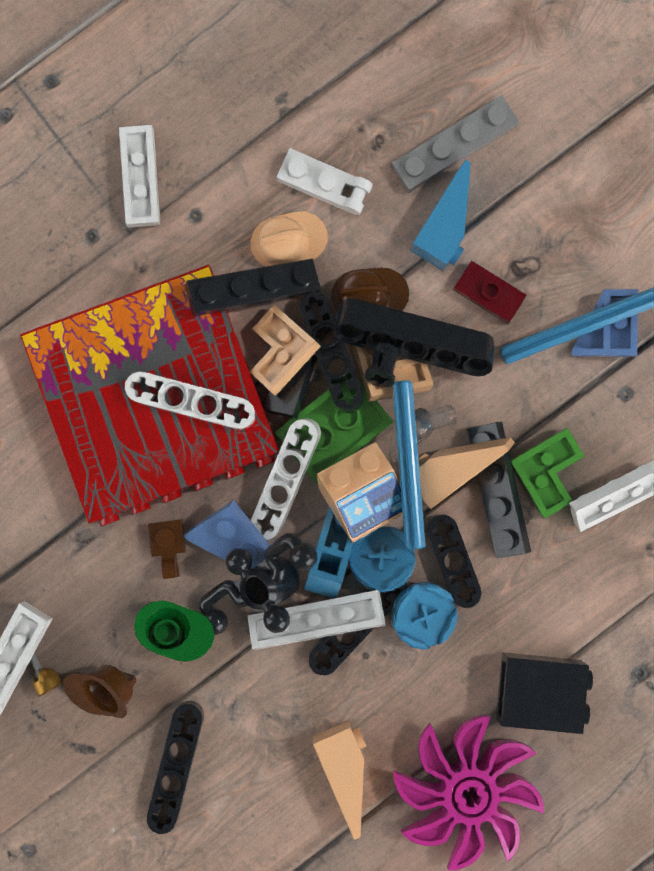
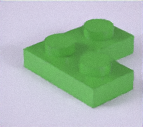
[511,428,585,519]

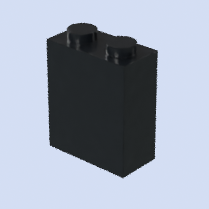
[496,652,593,734]

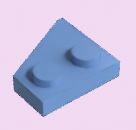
[571,289,638,357]
[183,500,270,568]

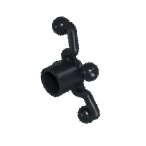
[199,533,318,635]

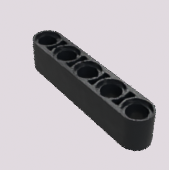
[334,298,494,377]

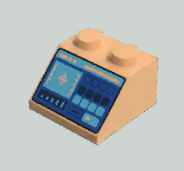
[317,442,403,543]

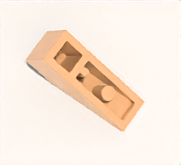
[419,437,515,509]
[313,720,367,840]

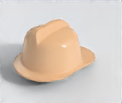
[250,211,328,267]

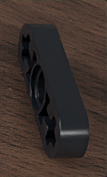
[427,514,482,608]

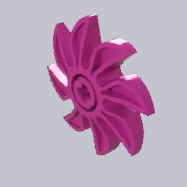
[393,715,544,870]

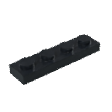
[184,258,321,317]
[467,421,532,558]

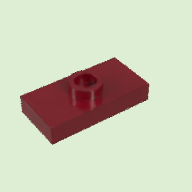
[453,260,527,324]

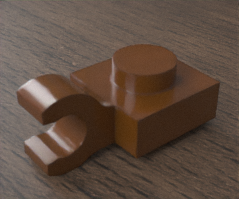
[148,519,187,579]

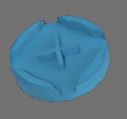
[349,526,416,592]
[391,581,458,650]

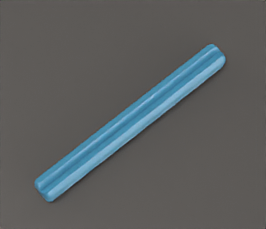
[500,287,654,364]
[392,380,425,550]

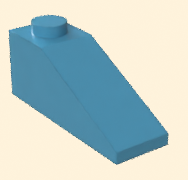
[410,160,471,271]
[304,507,353,599]

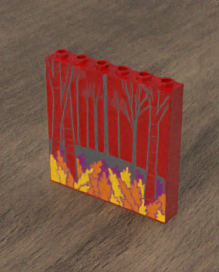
[20,264,280,527]

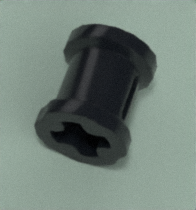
[364,342,401,387]

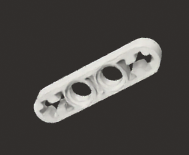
[125,372,256,430]
[251,418,321,540]

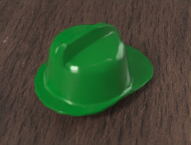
[134,600,215,662]

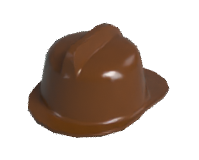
[331,268,409,311]
[63,665,137,718]

